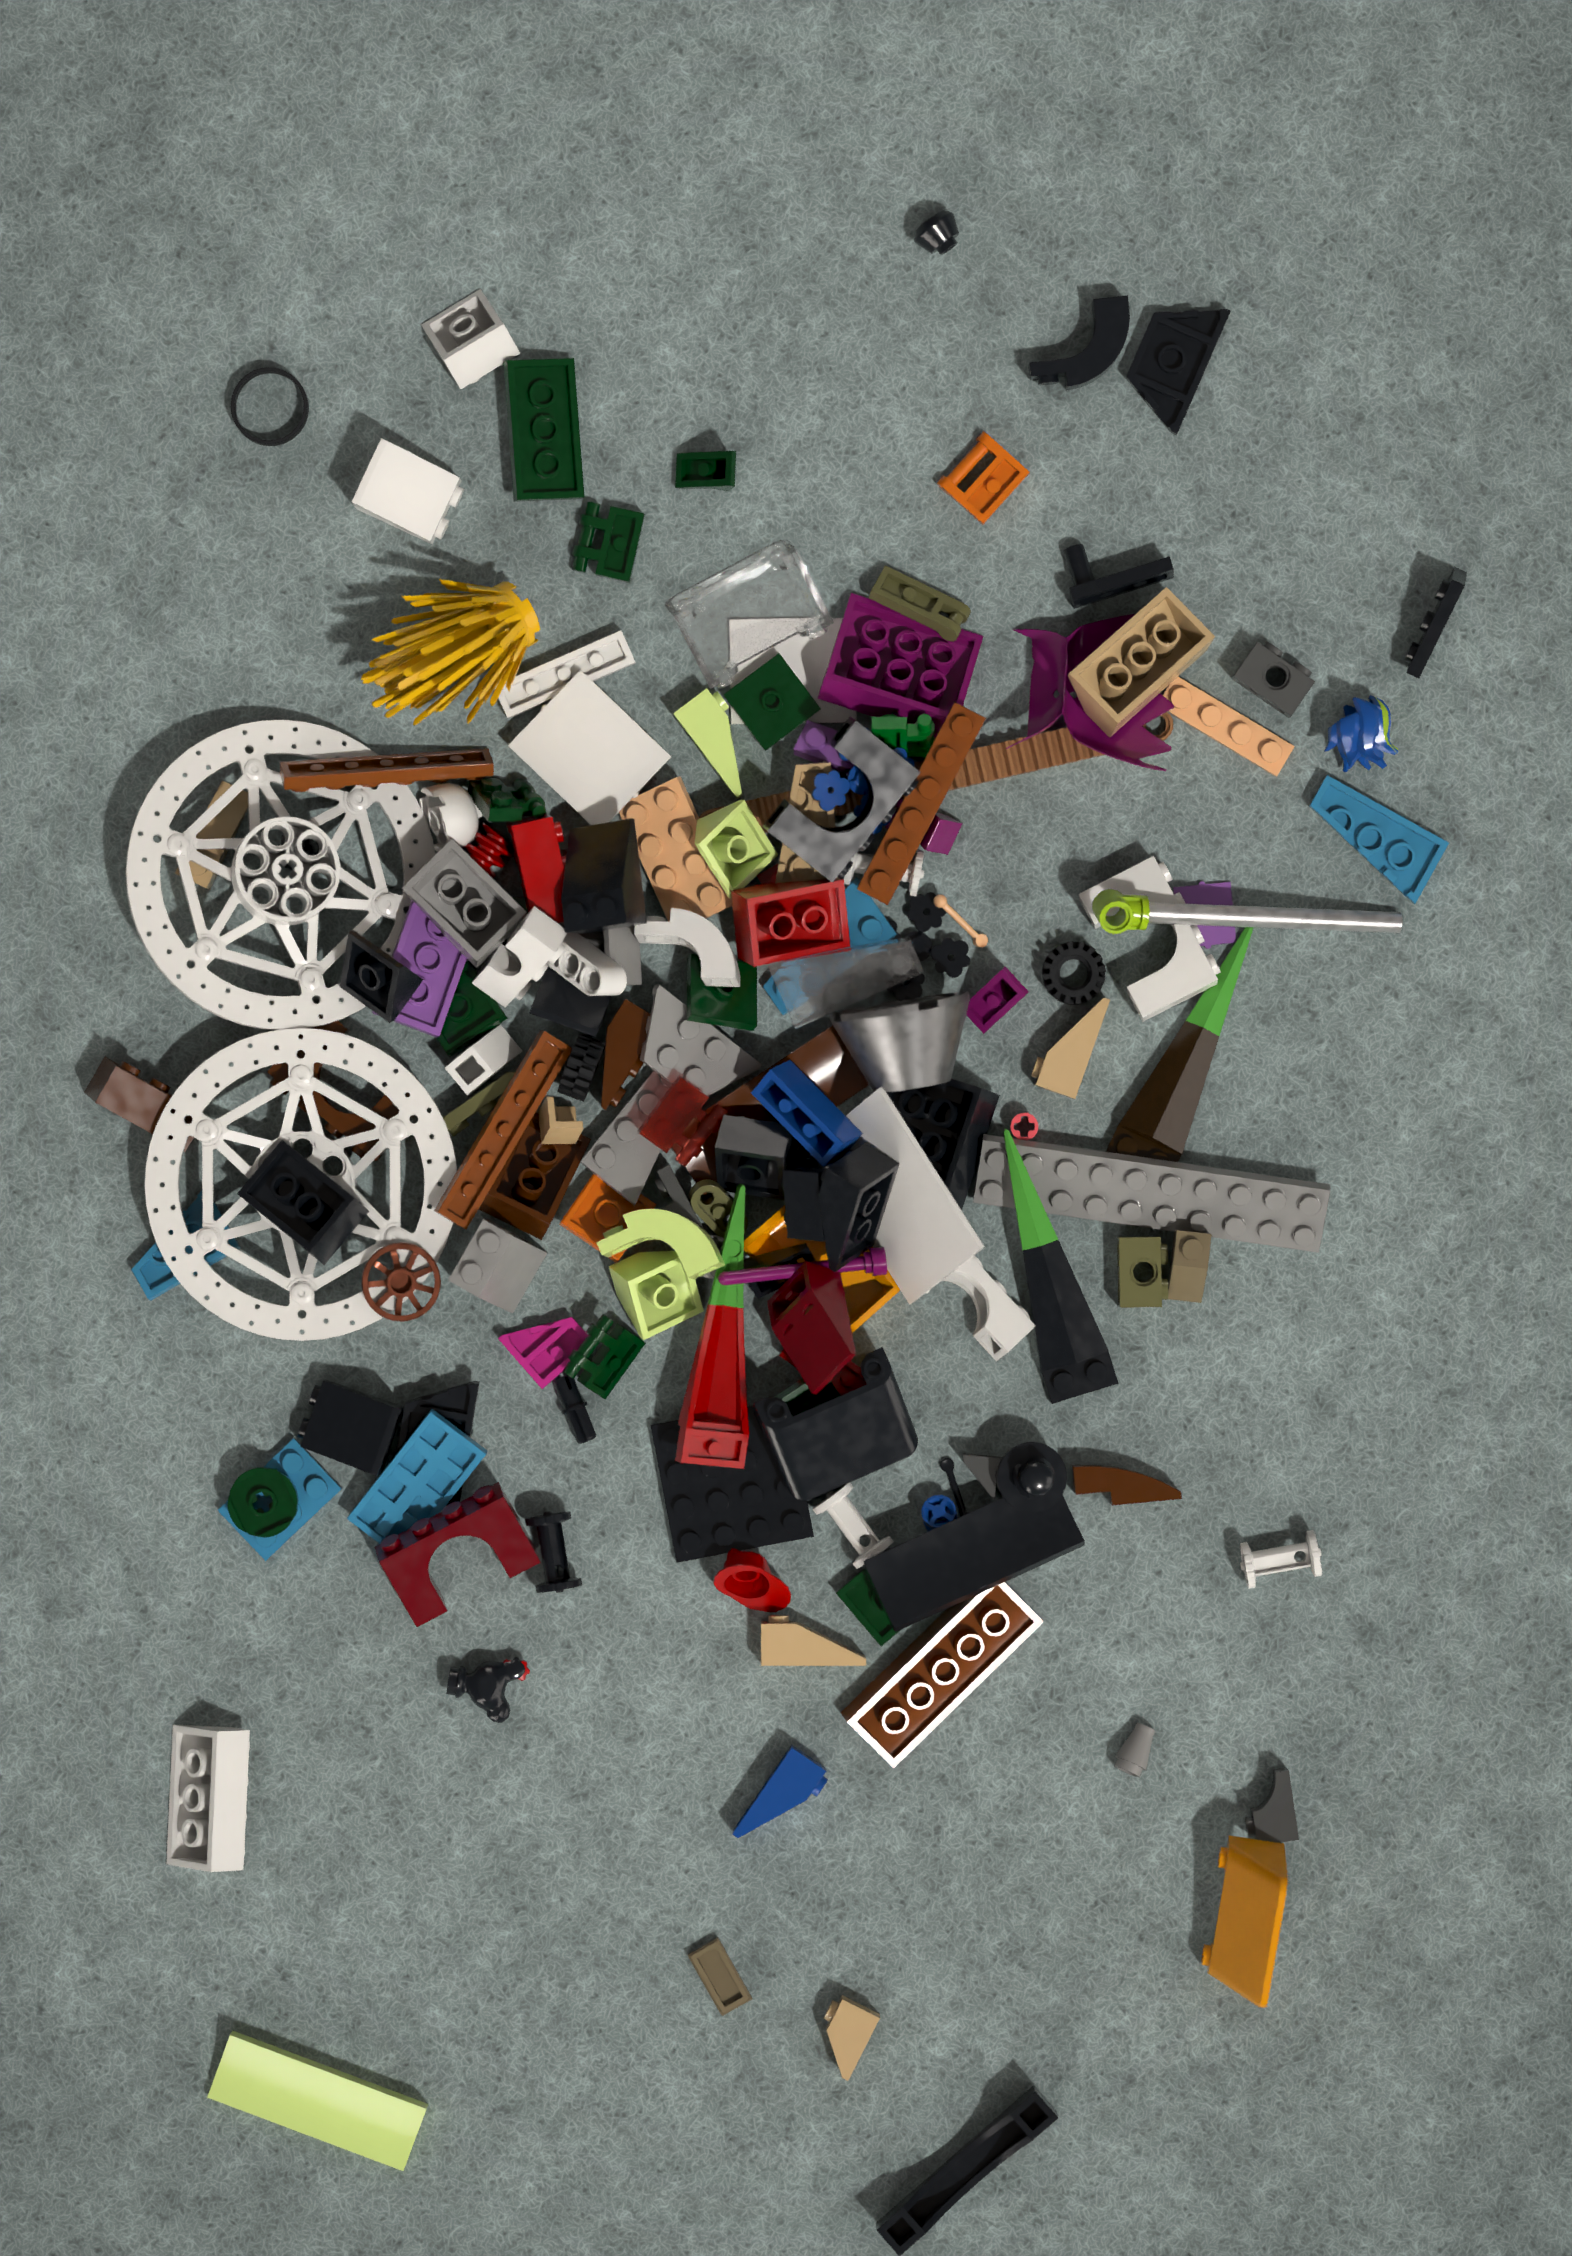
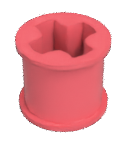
[1010,1113,1038,1140]

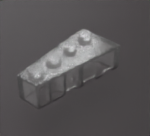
[767,937,925,1029]

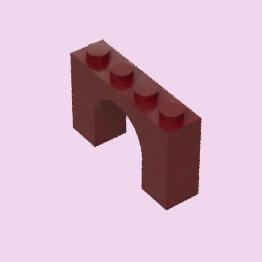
[374,1482,541,1627]

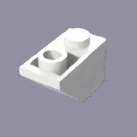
[445,1024,523,1095]

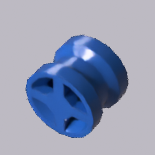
[921,1495,958,1531]

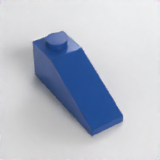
[732,1745,828,1838]

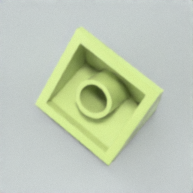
[694,800,778,899]

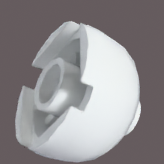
[419,783,482,852]

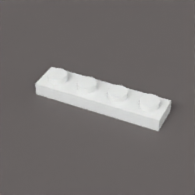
[495,630,636,719]

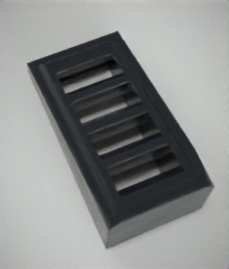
[743,1243,816,1299]

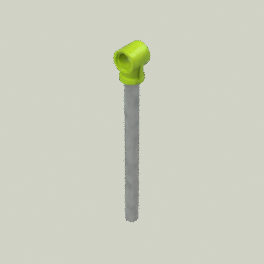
[1092,889,1403,934]

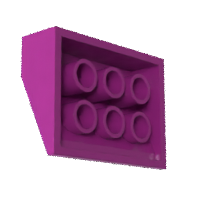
[817,593,984,737]

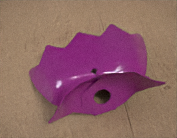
[1006,613,1174,771]

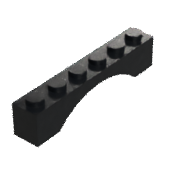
[876,2085,1059,2256]

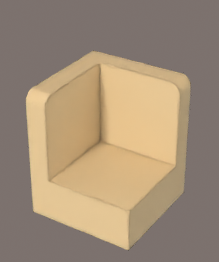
[538,1096,583,1144]

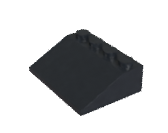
[886,1079,1000,1211]

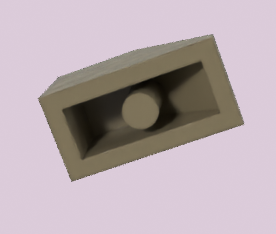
[1168,1230,1212,1303]

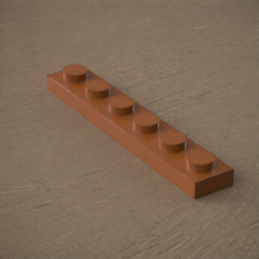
[857,701,986,905]
[280,748,494,792]
[434,1030,573,1230]

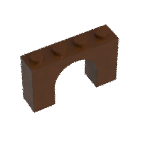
[267,1015,415,1161]

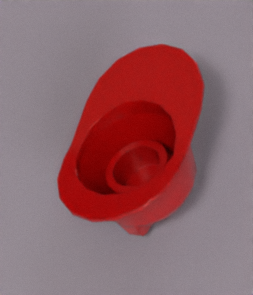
[713,1548,791,1613]

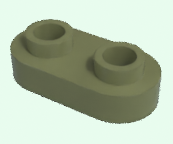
[689,1179,748,1238]

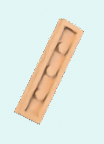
[1162,677,1295,777]

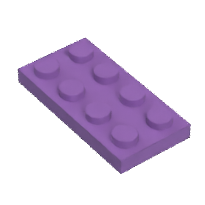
[372,900,467,1038]

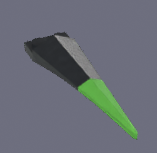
[1003,1128,1118,1404]

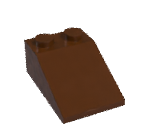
[479,1112,591,1240]

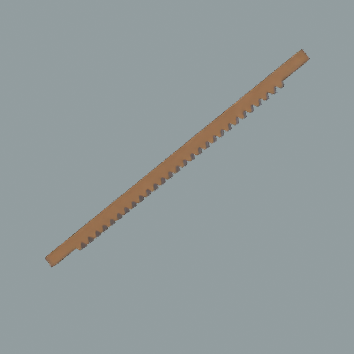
[699,712,1173,833]

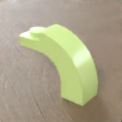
[596,1209,725,1279]

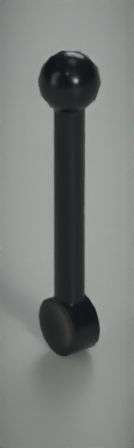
[940,1458,967,1516]

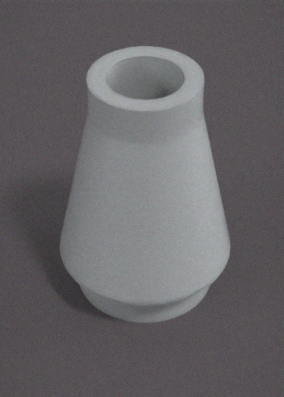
[1114,1723,1155,1778]

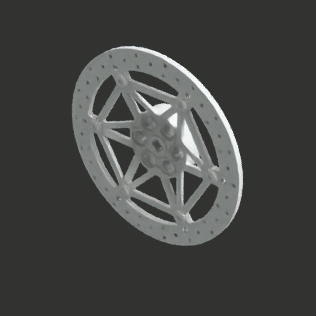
[126,720,436,1030]
[145,1028,457,1341]

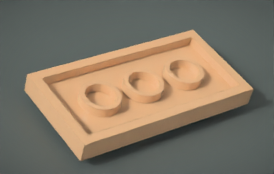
[619,776,732,921]

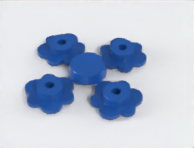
[811,727,915,834]

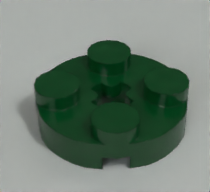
[227,1467,299,1538]

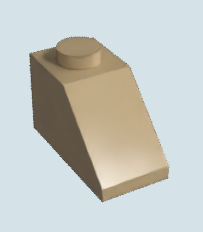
[823,1995,880,2081]

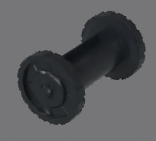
[525,1511,582,1593]

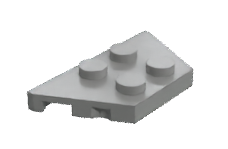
[640,984,762,1102]

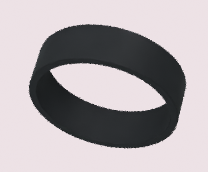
[231,367,309,446]

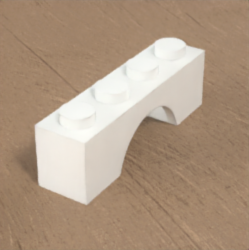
[942,1255,1035,1361]

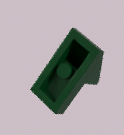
[675,451,736,491]

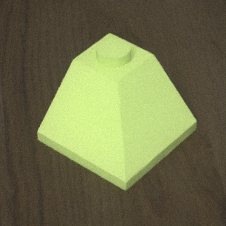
[609,1251,704,1340]

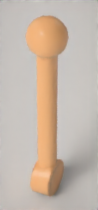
[933,894,988,947]

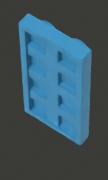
[347,1409,487,1544]

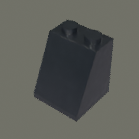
[297,1379,404,1476]

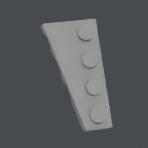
[580,1071,686,1206]

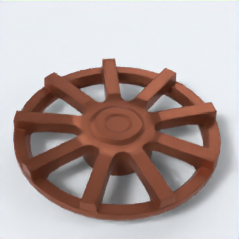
[362,1243,441,1322]

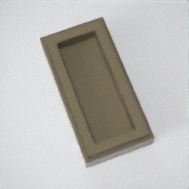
[688,1937,752,2016]

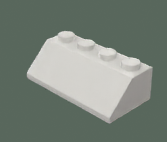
[166,1725,250,1872]

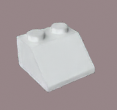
[421,289,520,389]

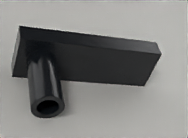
[1063,544,1174,609]

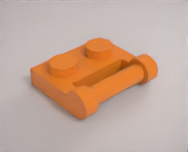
[936,431,1030,525]

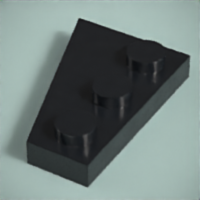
[1404,566,1467,679]

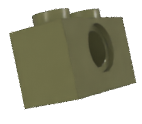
[1117,1237,1168,1308]

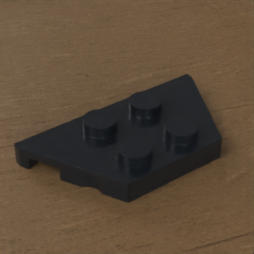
[1126,309,1231,436]
[397,1381,480,1506]

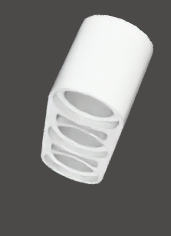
[546,933,627,996]

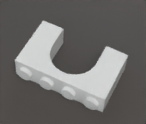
[1079,856,1221,1022]

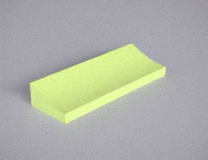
[207,2030,428,2171]

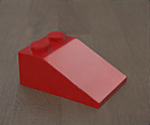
[731,878,850,967]

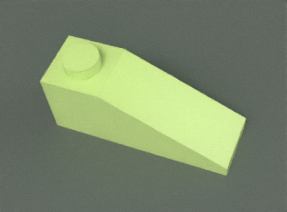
[673,688,742,799]

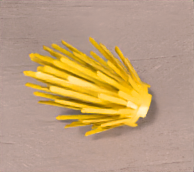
[361,579,540,725]

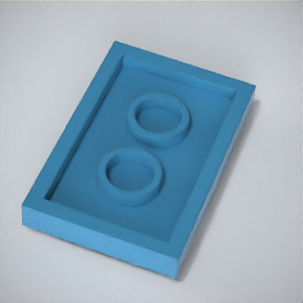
[218,1438,342,1561]

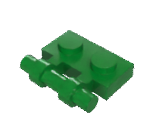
[872,714,935,760]

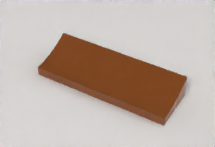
[840,1582,1044,1768]

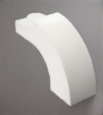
[634,908,740,987]

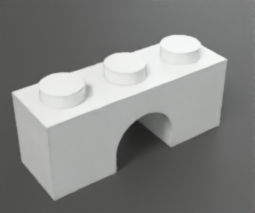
[472,906,567,1008]

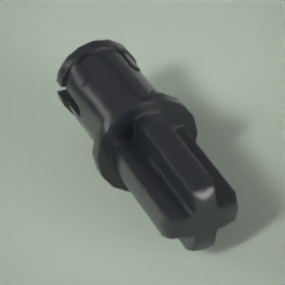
[552,1375,596,1444]

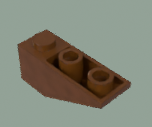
[601,999,651,1110]

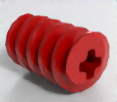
[465,822,514,879]

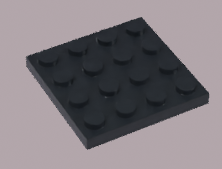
[651,1406,814,1563]

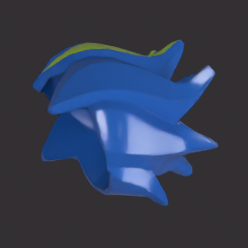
[1324,695,1398,772]

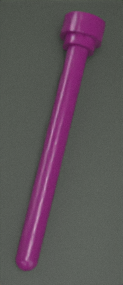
[718,1247,887,1285]

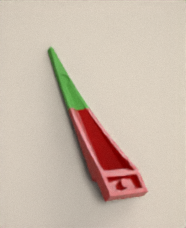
[675,1183,749,1469]

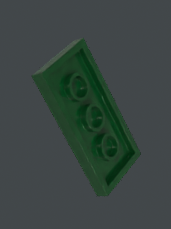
[503,358,584,502]

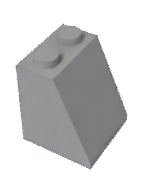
[448,1218,547,1313]

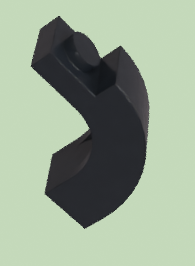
[1028,295,1130,391]

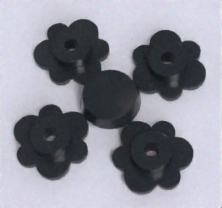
[872,892,971,1001]

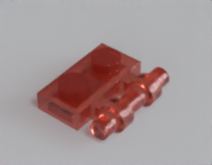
[637,1075,728,1167]

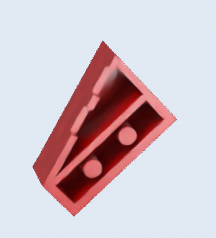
[506,813,566,923]

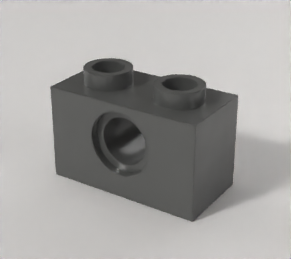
[1232,641,1315,718]

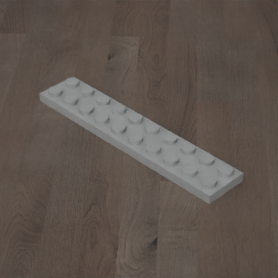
[973,1134,1331,1253]

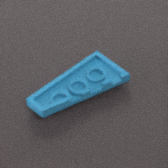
[1309,775,1449,904]
[763,877,898,1015]

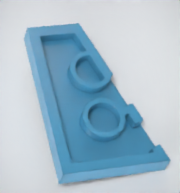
[131,1190,241,1301]

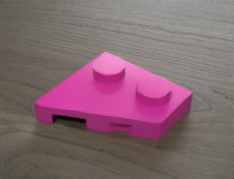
[498,1317,588,1389]

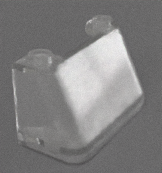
[665,539,834,689]

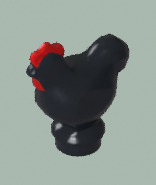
[446,1657,530,1723]

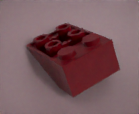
[767,1261,856,1395]

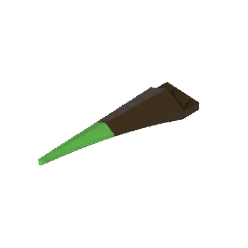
[1105,927,1254,1162]

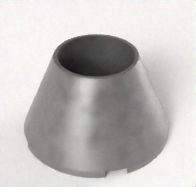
[830,992,970,1092]

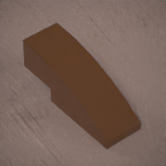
[1072,1465,1182,1505]

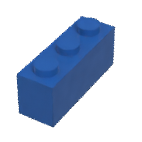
[751,1060,863,1167]

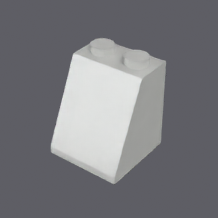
[352,438,464,544]

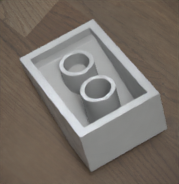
[402,839,527,968]

